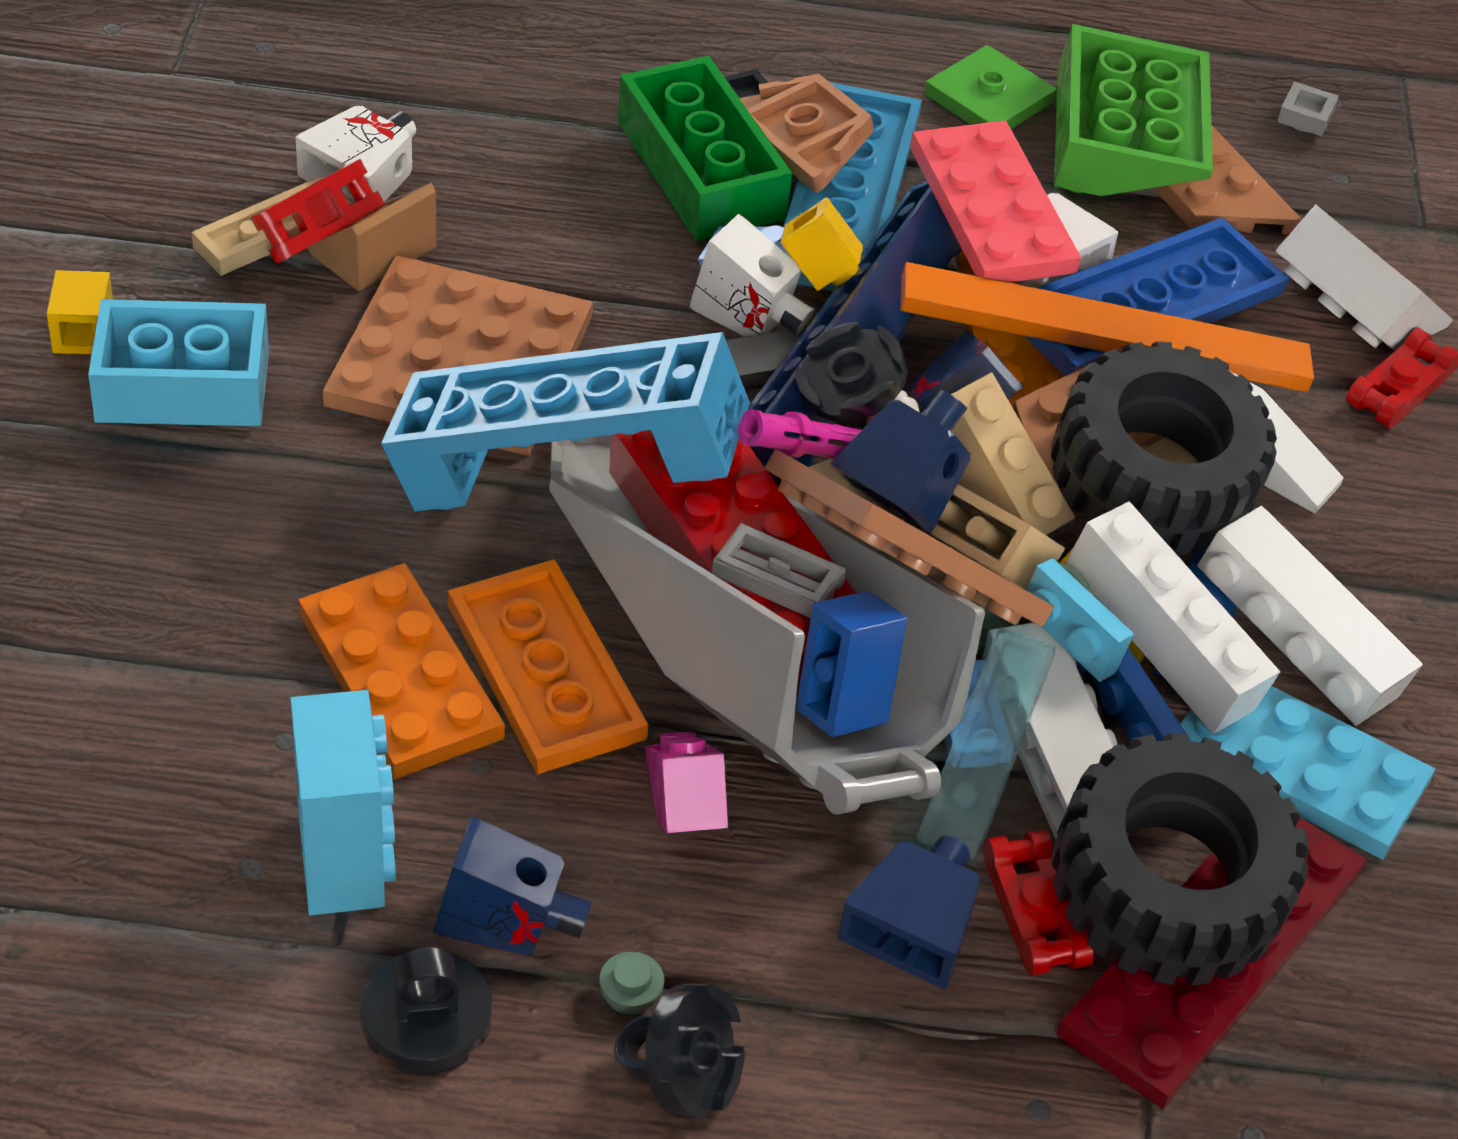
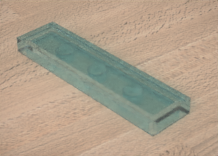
[916,627,1056,866]

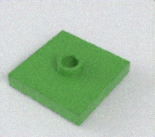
[924,45,1057,129]

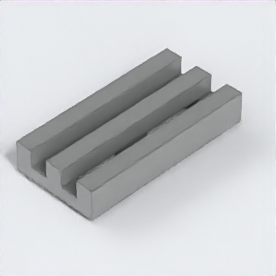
[712,523,846,618]

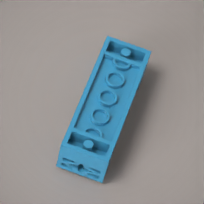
[381,332,750,512]

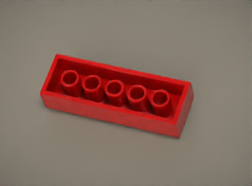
[609,430,857,697]

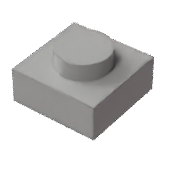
[1277,82,1339,136]

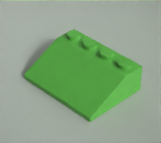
[1054,24,1213,196]

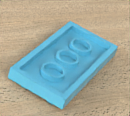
[1180,686,1435,860]

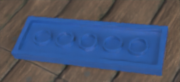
[1025,217,1290,376]

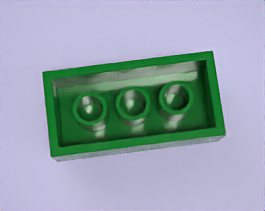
[617,55,792,241]

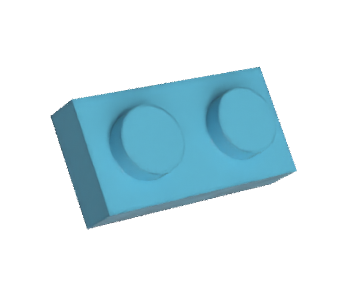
[1026,558,1134,682]

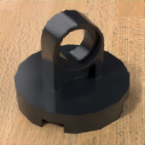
[795,323,908,430]
[361,948,492,1074]
[614,984,745,1119]

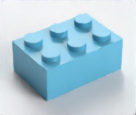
[88,299,269,426]
[290,690,396,916]

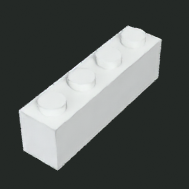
[1066,502,1280,734]
[1197,506,1423,726]
[982,623,1128,839]

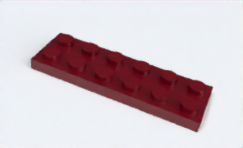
[1057,818,1367,1110]

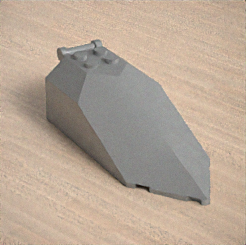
[549,435,985,815]

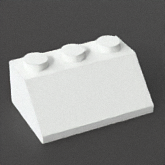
[1275,204,1453,351]

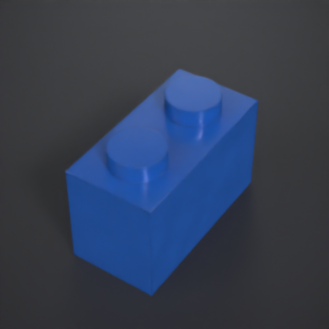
[796,591,908,738]

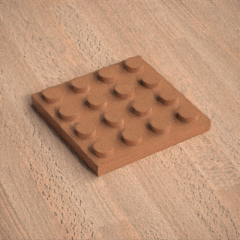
[323,255,593,456]
[764,449,1054,627]

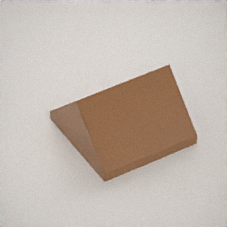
[308,183,437,292]

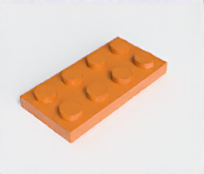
[448,559,649,775]
[298,563,505,780]

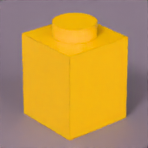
[781,197,863,291]
[47,270,113,355]

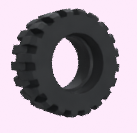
[1051,341,1277,555]
[1051,733,1309,985]

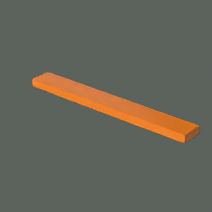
[901,262,1314,392]

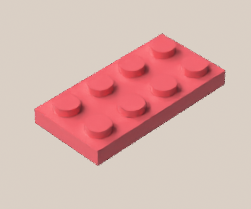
[910,120,1081,283]

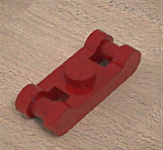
[250,158,385,264]
[1345,327,1458,429]
[983,829,1094,976]

